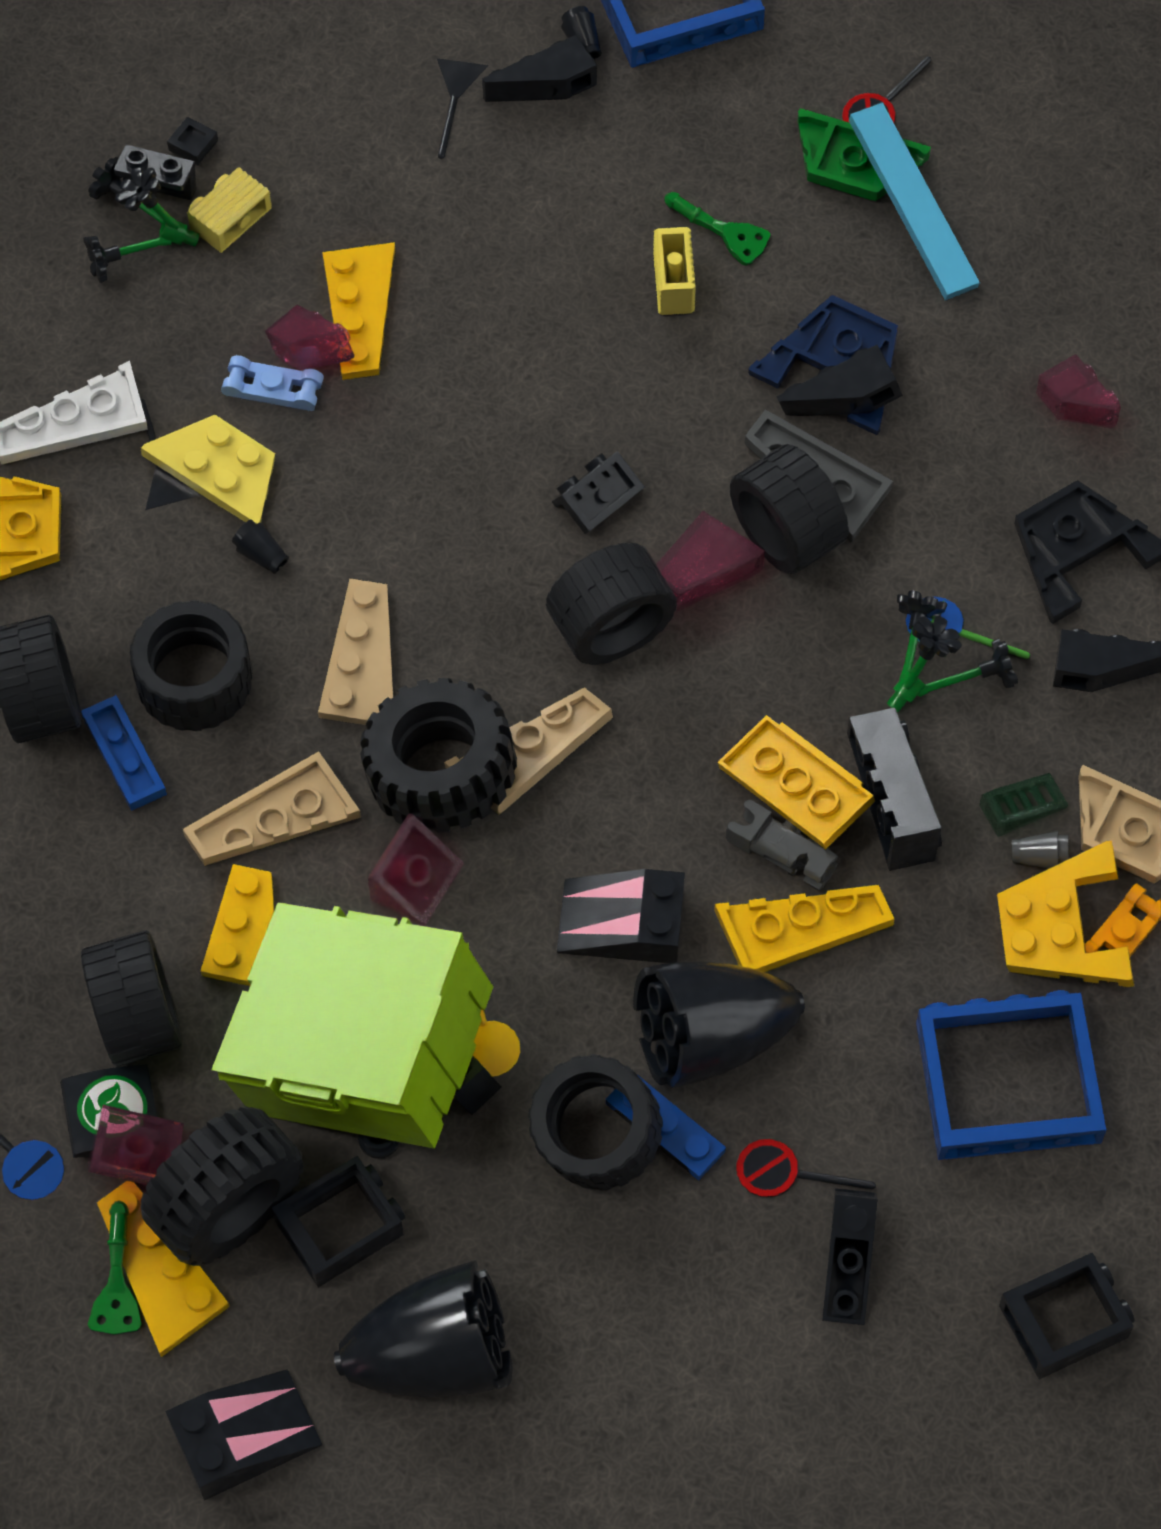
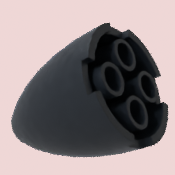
[633,962,805,1088]
[334,1260,513,1397]

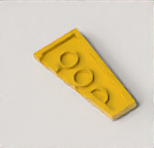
[322,242,395,380]
[97,1178,230,1357]

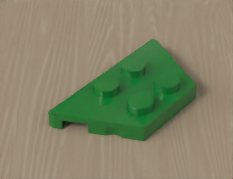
[797,108,931,201]

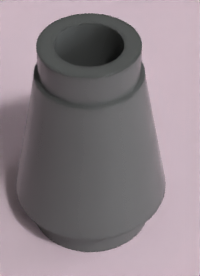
[1012,831,1070,869]

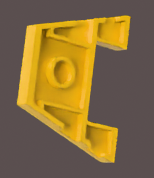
[0,476,61,580]
[997,840,1134,987]

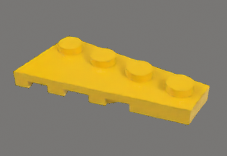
[714,885,895,972]

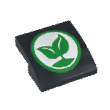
[60,1064,161,1158]

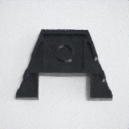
[1014,480,1161,624]

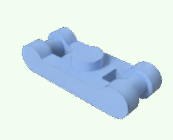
[221,355,324,411]

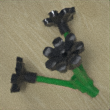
[83,157,199,283]
[887,590,1018,712]

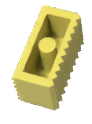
[187,167,272,253]
[653,227,696,315]

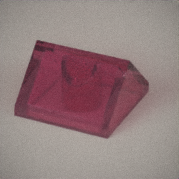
[368,814,464,926]
[87,1105,184,1185]

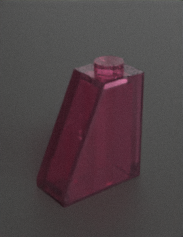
[656,511,765,611]

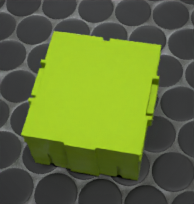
[211,902,493,1149]

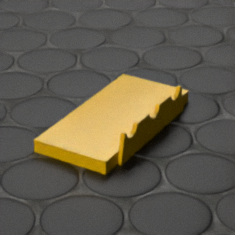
[718,715,875,849]

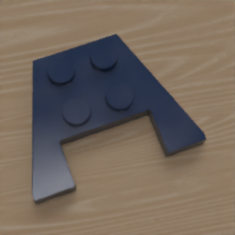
[748,295,898,435]

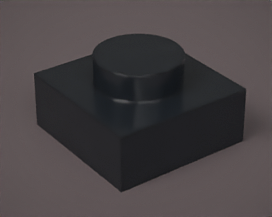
[167,117,218,165]

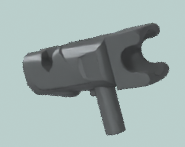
[726,800,838,891]

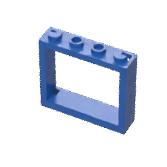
[601,0,765,68]
[916,990,1106,1160]

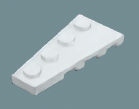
[0,361,148,465]

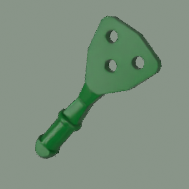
[664,192,770,266]
[88,1200,142,1335]

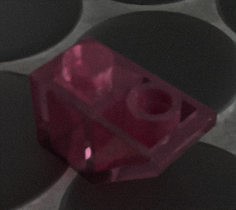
[265,304,355,371]
[1036,354,1121,429]

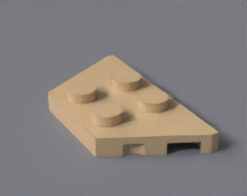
[1079,765,1161,884]

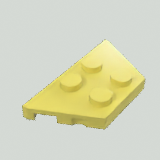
[141,415,275,524]

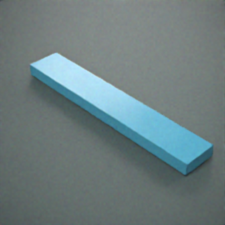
[848,103,980,300]

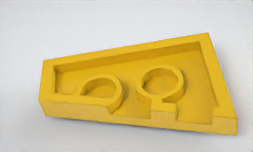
[201,864,274,986]

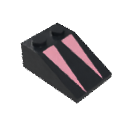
[557,869,685,963]
[165,1369,322,1501]

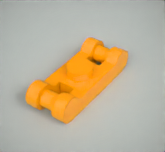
[1085,883,1161,983]

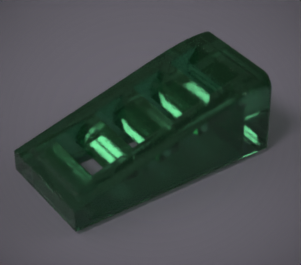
[979,773,1068,837]

